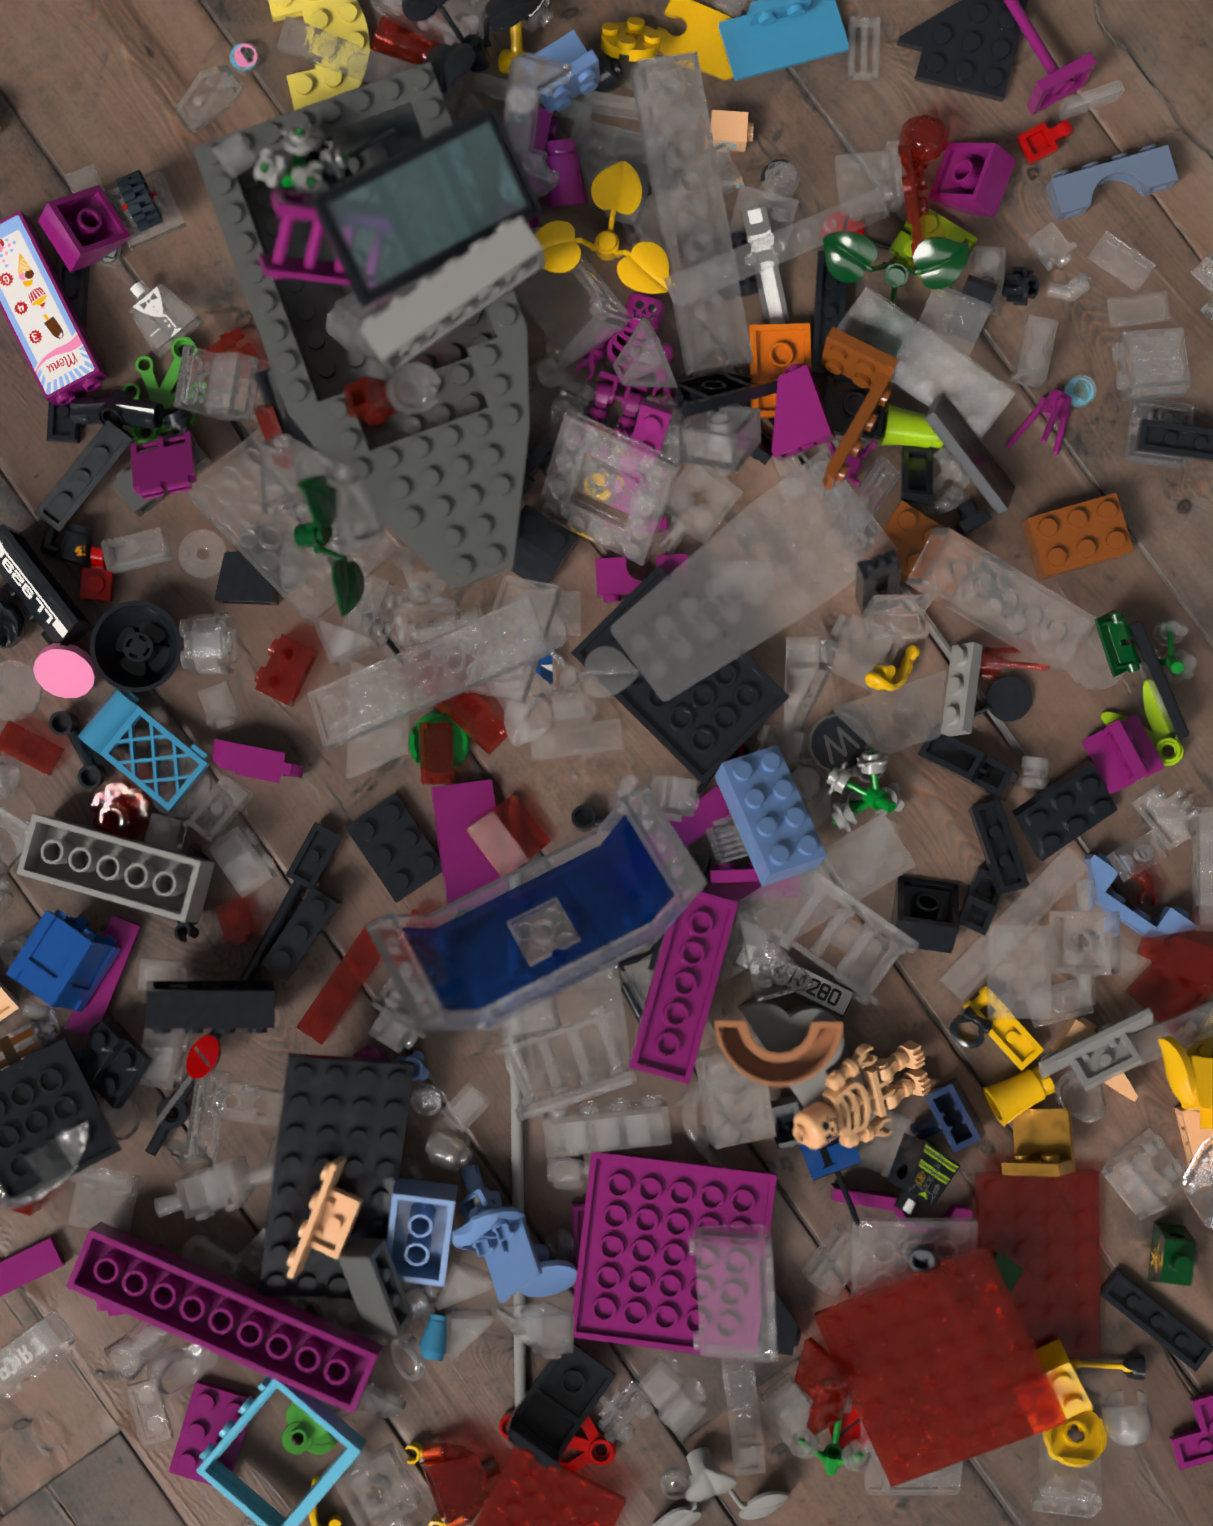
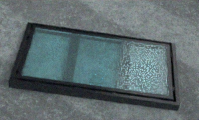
[309,105,543,307]

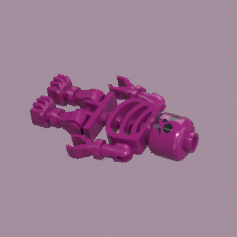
[575,292,674,446]

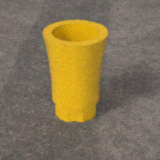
[982,1065,1055,1126]

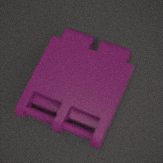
[130,430,197,500]

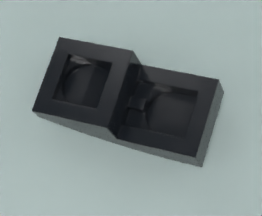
[959,867,1001,936]

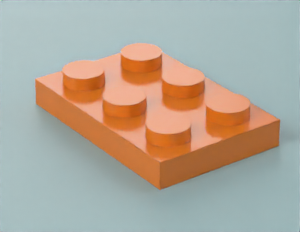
[748,323,812,418]

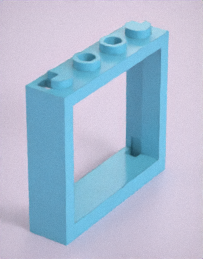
[196,1376,367,1526]

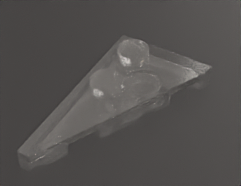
[738,911,813,1001]

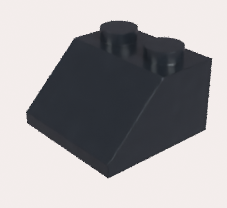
[510,504,578,593]
[891,875,959,954]

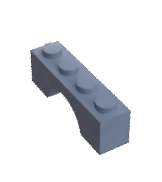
[1045,144,1179,222]

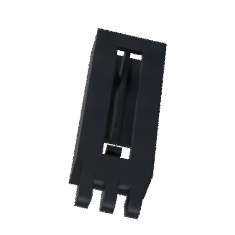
[855,549,901,614]

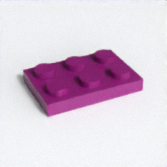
[169,1380,256,1485]

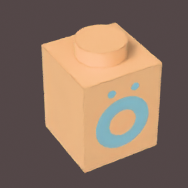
[709,110,754,152]

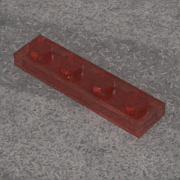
[296,925,392,1045]

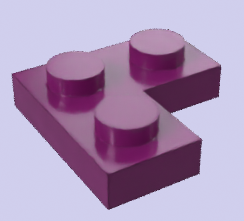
[1169,1391,1213,1470]

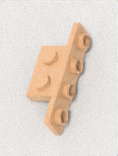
[287,1156,364,1279]

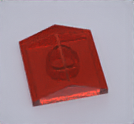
[466,793,551,879]

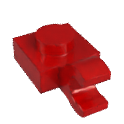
[1016,119,1073,166]
[79,547,115,602]

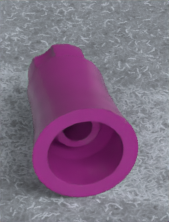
[546,139,588,208]

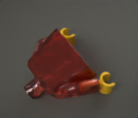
[405,1442,500,1526]

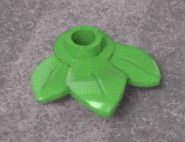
[281,1402,337,1455]

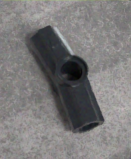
[70,390,165,430]

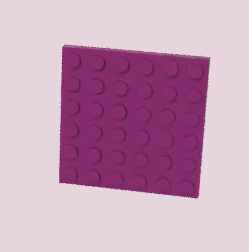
[569,1149,777,1362]

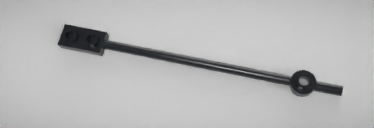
[145,822,343,1156]

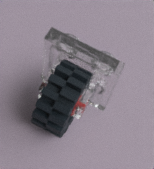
[105,168,187,250]

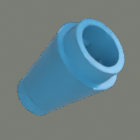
[417,1313,448,1361]

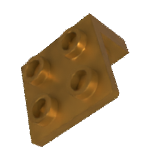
[1001,1108,1076,1177]

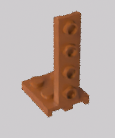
[821,327,899,490]

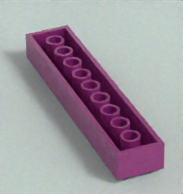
[66,1222,384,1414]

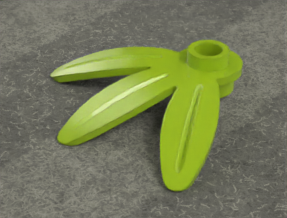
[1101,679,1184,766]

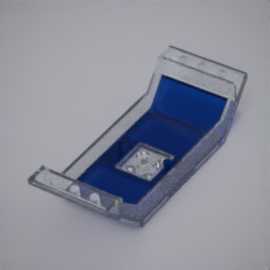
[365,784,706,1031]

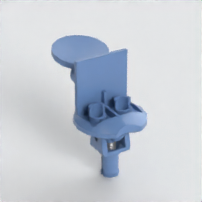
[451,1164,577,1303]

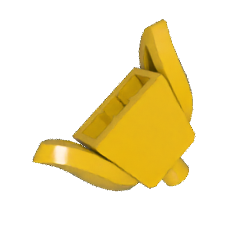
[1158,1036,1213,1130]

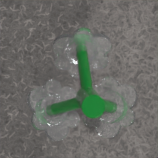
[1136,620,1197,684]

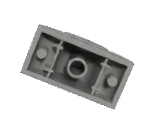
[738,999,844,1109]

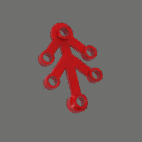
[499,1411,617,1481]

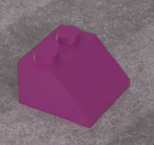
[928,142,1016,217]
[38,185,131,273]

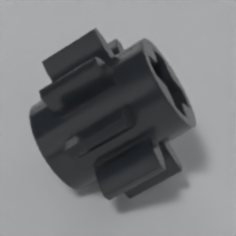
[1001,267,1039,306]

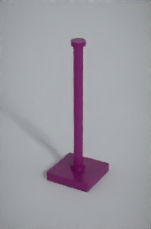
[1003,0,1097,116]

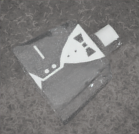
[129,280,204,359]

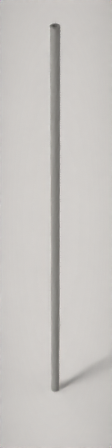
[507,796,527,1408]

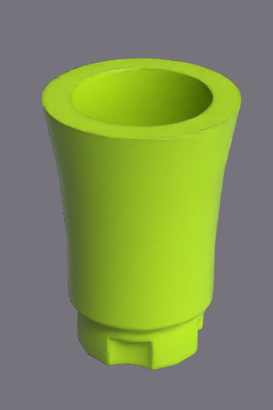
[878,403,943,448]

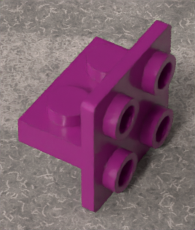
[1082,715,1164,795]

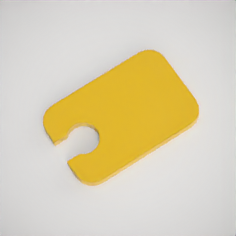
[656,0,733,80]

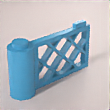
[78,688,210,812]

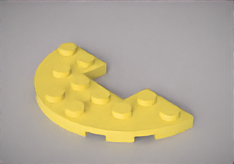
[268,0,371,110]

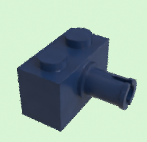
[910,1077,986,1153]

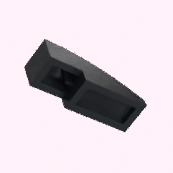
[918,728,1019,802]

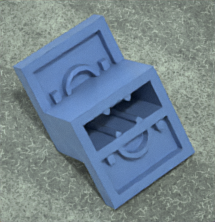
[521,29,601,114]

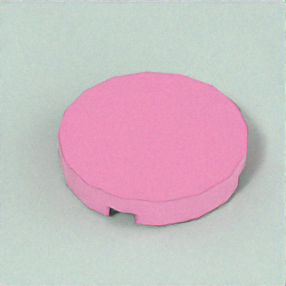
[33,643,97,698]

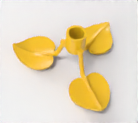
[534,161,670,294]

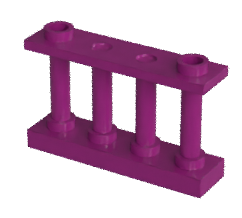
[258,189,405,288]

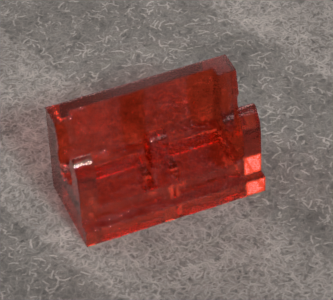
[419,722,455,786]

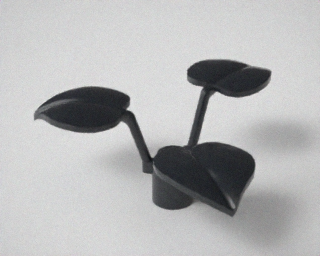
[402,0,541,94]

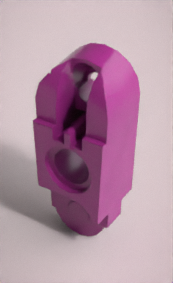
[212,739,305,783]

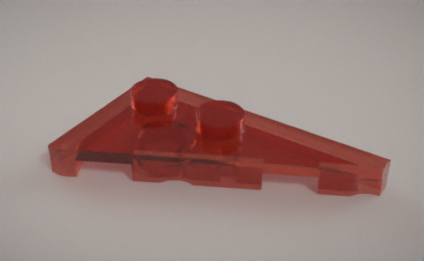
[898,143,929,269]

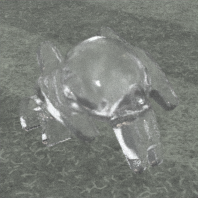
[907,447,972,510]

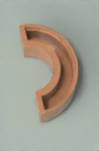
[715,1021,843,1086]

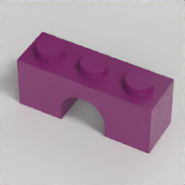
[595,554,689,603]

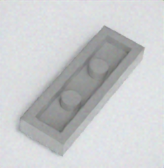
[941,642,983,737]

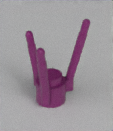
[1006,390,1073,456]
[827,440,877,486]

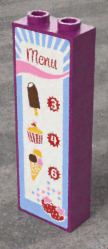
[0,211,109,406]

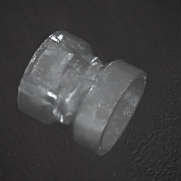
[1018,756,1052,790]

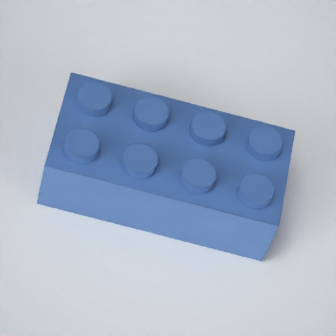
[714,745,827,887]

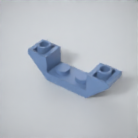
[1084,853,1196,938]

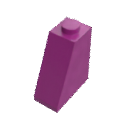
[772,364,836,461]

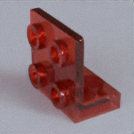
[794,1337,854,1436]

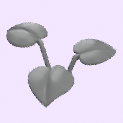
[649,1447,790,1526]

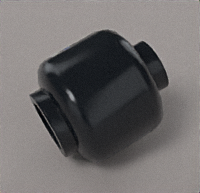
[591,51,624,96]

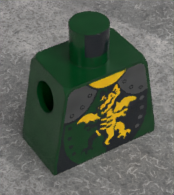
[1147,1222,1196,1286]

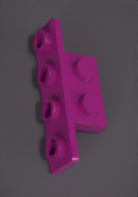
[703,862,802,900]

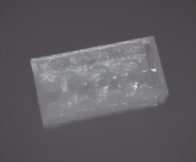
[543,1094,672,1157]

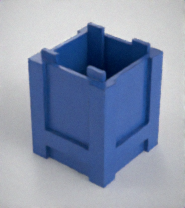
[6,909,121,1012]

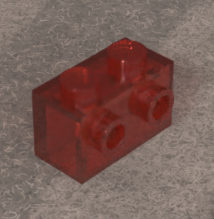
[254,634,319,707]

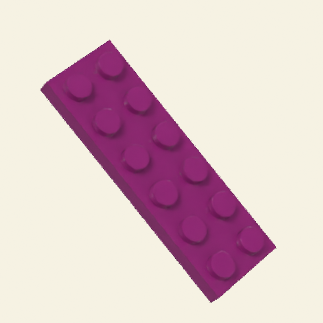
[628,885,738,1084]

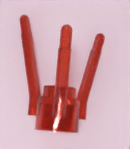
[979,645,1050,682]

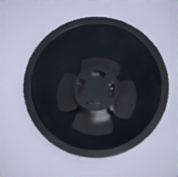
[90,601,183,692]

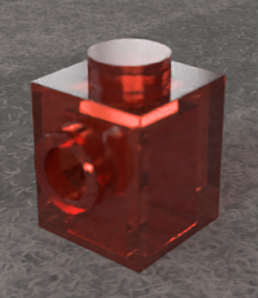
[343,376,397,425]

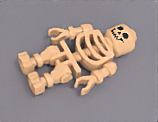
[793,1040,931,1149]

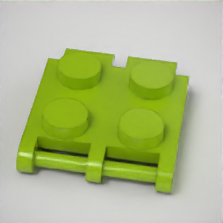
[889,207,978,292]

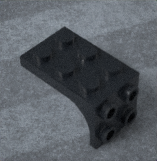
[506,1337,616,1470]

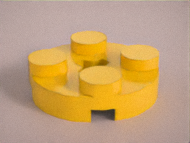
[600,17,661,62]
[1043,1408,1107,1467]

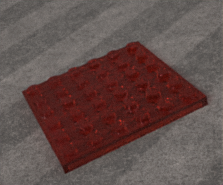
[814,1245,1067,1487]

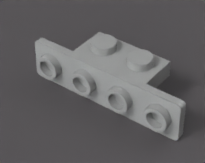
[1038,1008,1153,1091]

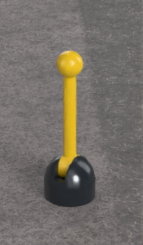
[1070,1354,1146,1380]

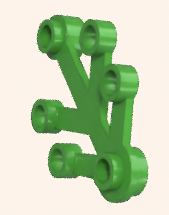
[122,336,210,444]

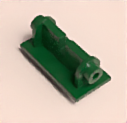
[1094,610,1141,677]

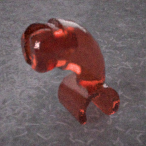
[1122,863,1159,906]

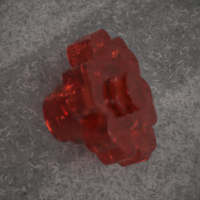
[90,780,154,840]

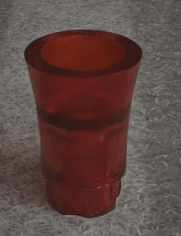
[371,12,442,67]

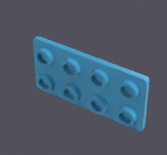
[718,0,849,81]

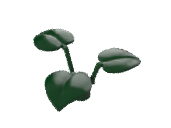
[823,231,969,357]
[294,475,379,616]

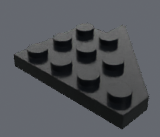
[897,0,1028,102]

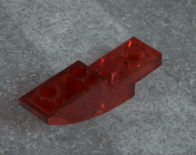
[400,650,512,755]

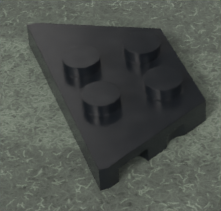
[670,370,778,418]

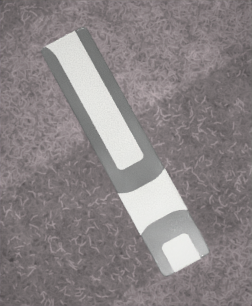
[742,207,790,324]

